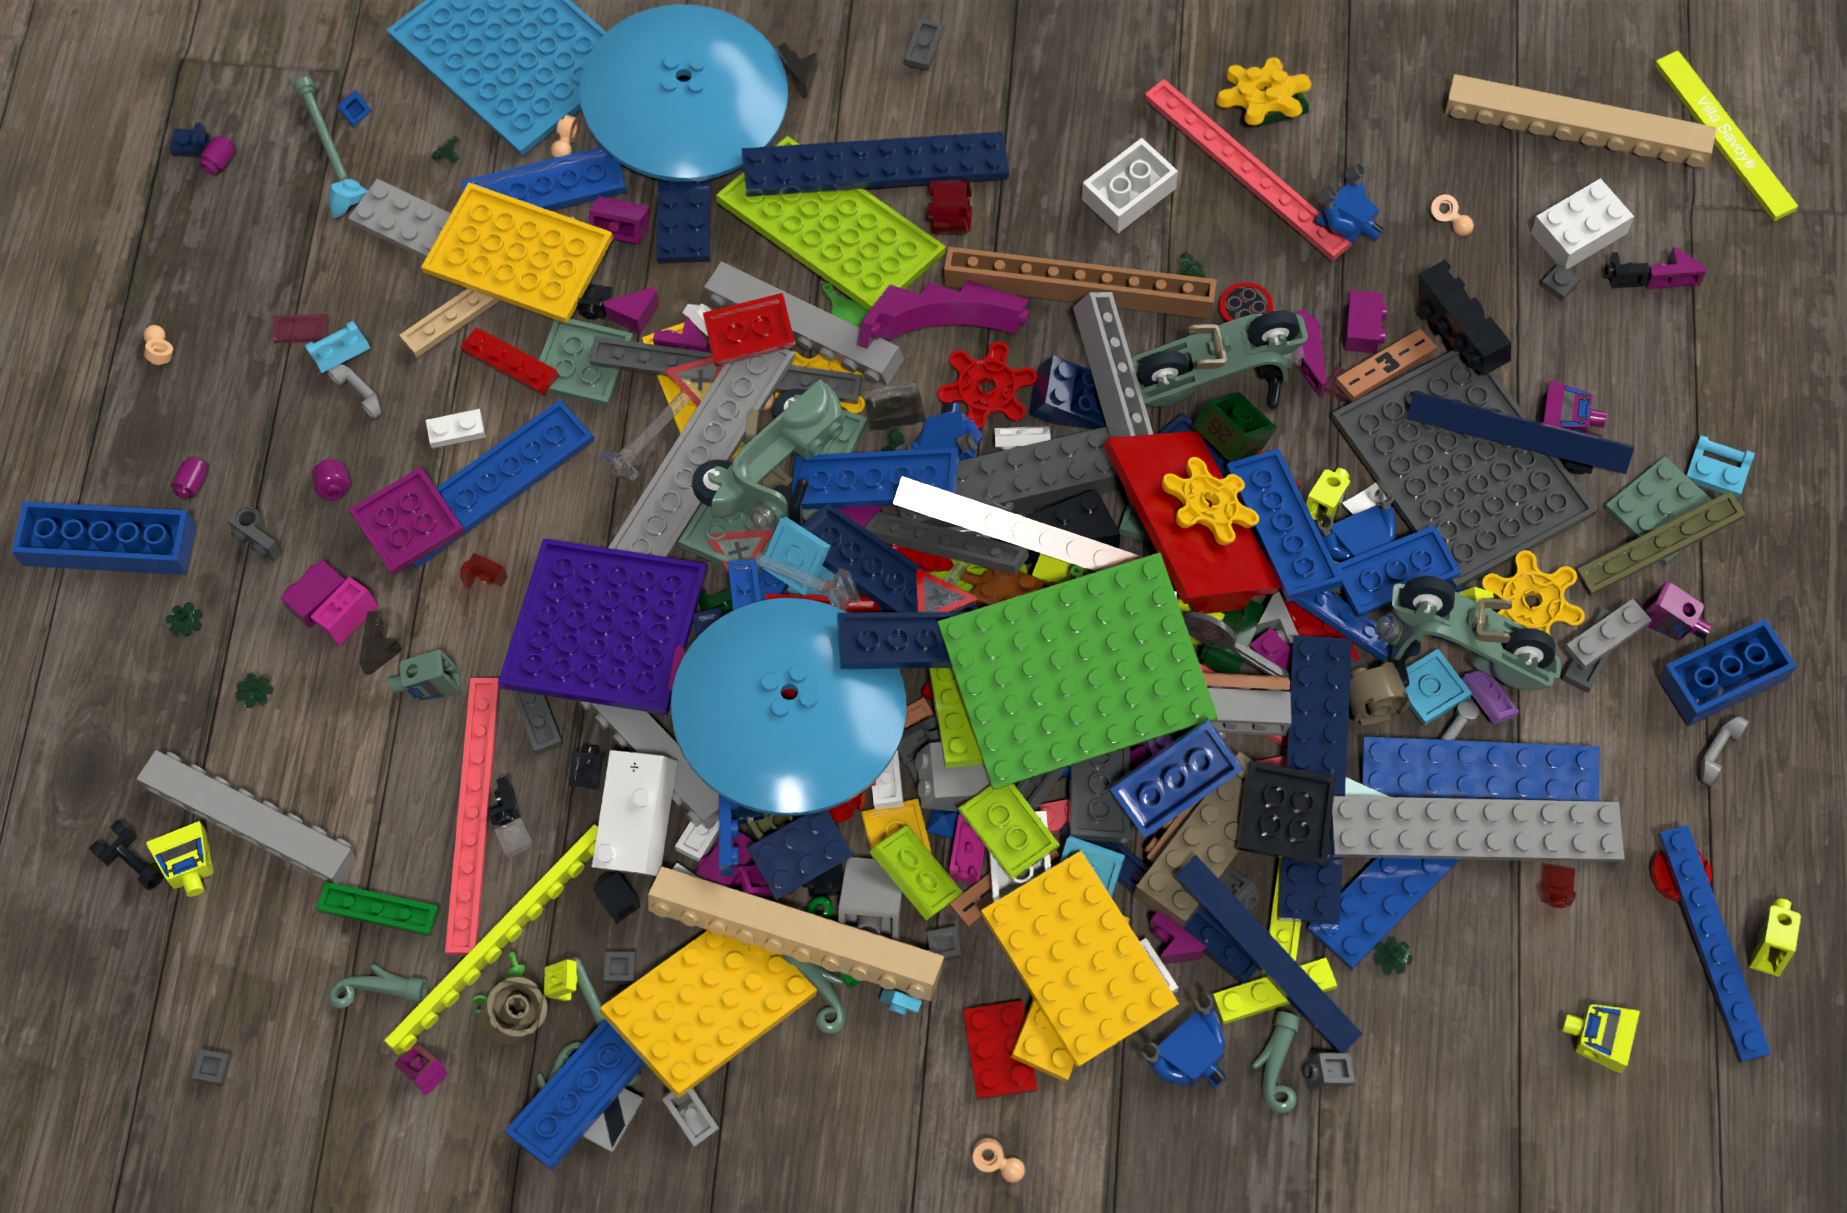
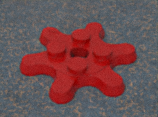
[937,341,1037,430]

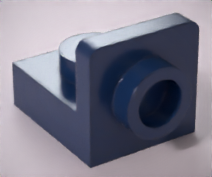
[170,122,209,158]

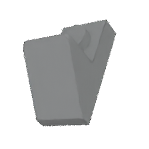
[1254,592,1299,649]
[661,1088,719,1147]

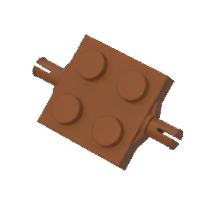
[961,568,1045,608]

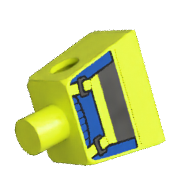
[1306,468,1351,534]
[146,821,213,897]
[1749,899,1801,977]
[1562,1005,1640,1073]

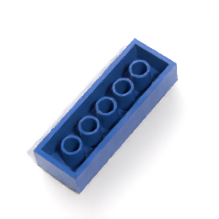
[12,502,196,575]

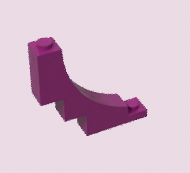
[858,280,1030,348]

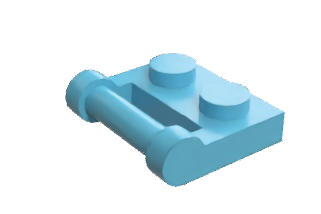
[305,320,370,373]
[1686,435,1755,499]

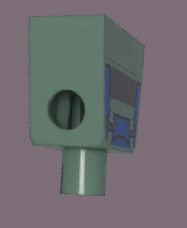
[388,649,461,701]

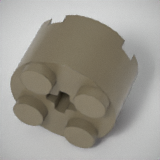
[1349,662,1411,726]
[480,977,547,1045]

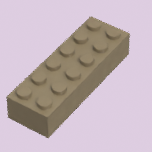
[1133,751,1252,929]

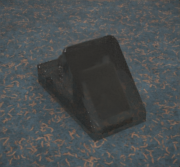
[776,43,818,99]
[359,611,402,675]

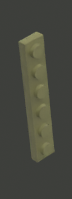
[1577,491,1746,596]

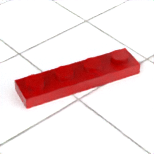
[460,327,559,396]

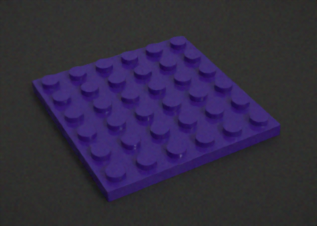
[498,538,708,715]

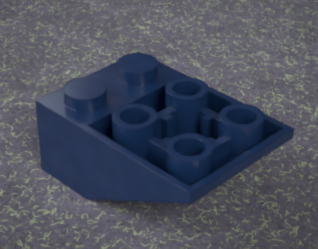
[1030,355,1108,432]

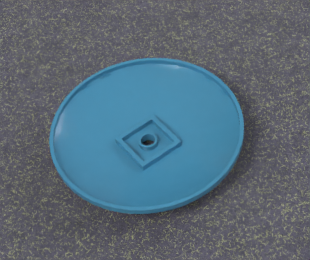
[579,4,788,182]
[671,598,907,816]

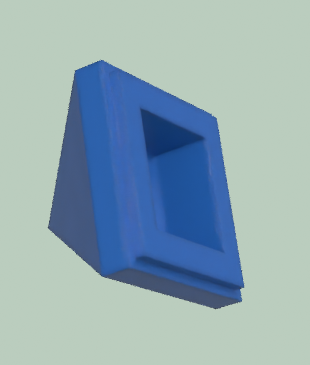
[336,90,372,127]
[926,809,961,839]

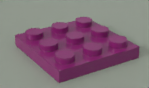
[348,466,465,576]

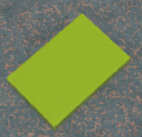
[958,784,1060,881]
[870,825,963,921]

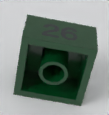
[1193,392,1277,462]

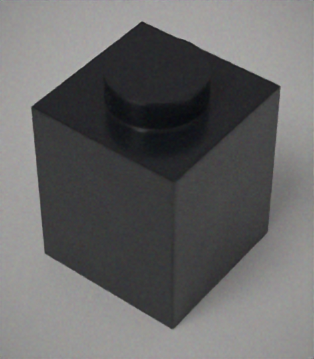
[593,871,640,924]

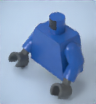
[1316,163,1384,242]
[895,402,983,461]
[1314,488,1396,562]
[1137,992,1228,1089]

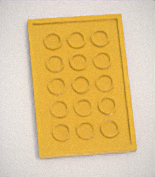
[421,183,613,324]
[980,851,1179,1068]
[600,930,817,1099]

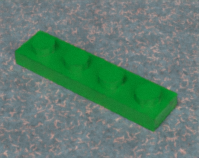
[316,881,439,937]

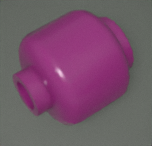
[312,459,350,500]

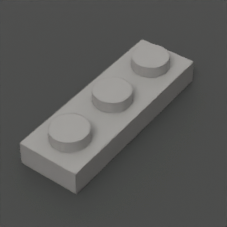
[1565,599,1651,670]

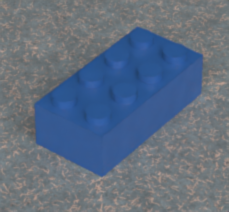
[1658,618,1797,726]
[1110,718,1243,838]

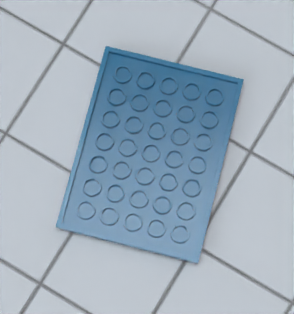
[387,0,606,157]

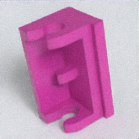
[310,577,378,646]
[949,814,985,884]

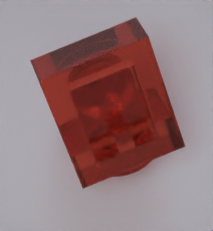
[460,553,508,589]
[1541,865,1576,908]

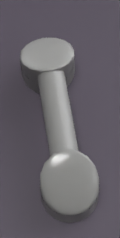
[326,364,382,420]
[1440,701,1480,740]
[1700,716,1749,786]

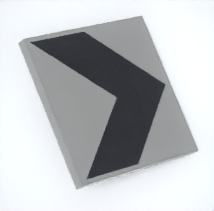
[582,1088,644,1153]

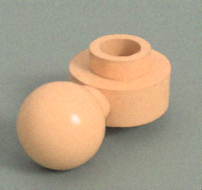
[551,115,579,158]
[1431,195,1474,236]
[143,325,173,365]
[973,1138,1025,1183]

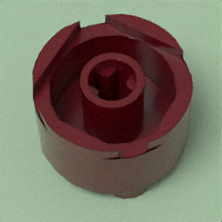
[927,180,972,234]

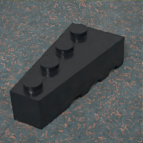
[1417,259,1511,376]
[994,489,1121,565]

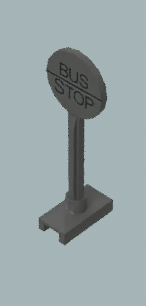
[1183,612,1291,686]

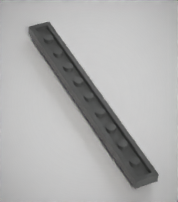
[589,336,862,404]

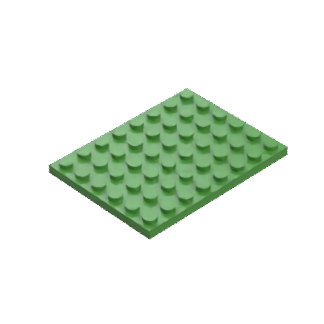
[937,553,1218,790]

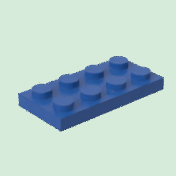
[1336,525,1461,618]

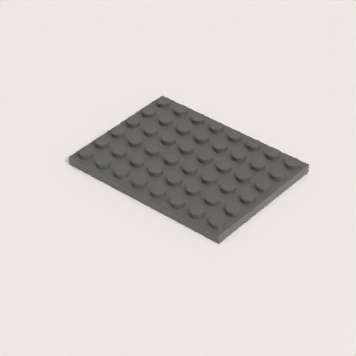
[1331,350,1597,590]

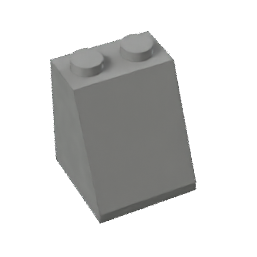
[915,742,991,812]
[839,857,904,942]

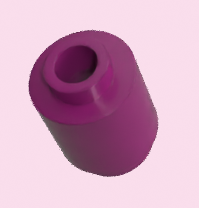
[198,136,236,176]
[170,457,208,499]

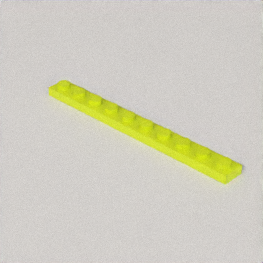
[384,824,598,1056]

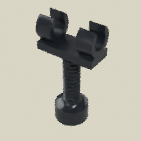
[88,819,164,890]

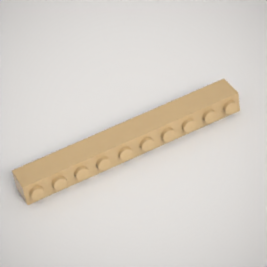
[1445,74,1717,168]
[648,866,944,1001]

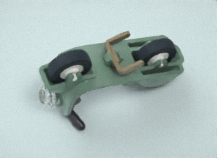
[1132,310,1308,409]
[692,379,843,531]
[1375,576,1561,691]

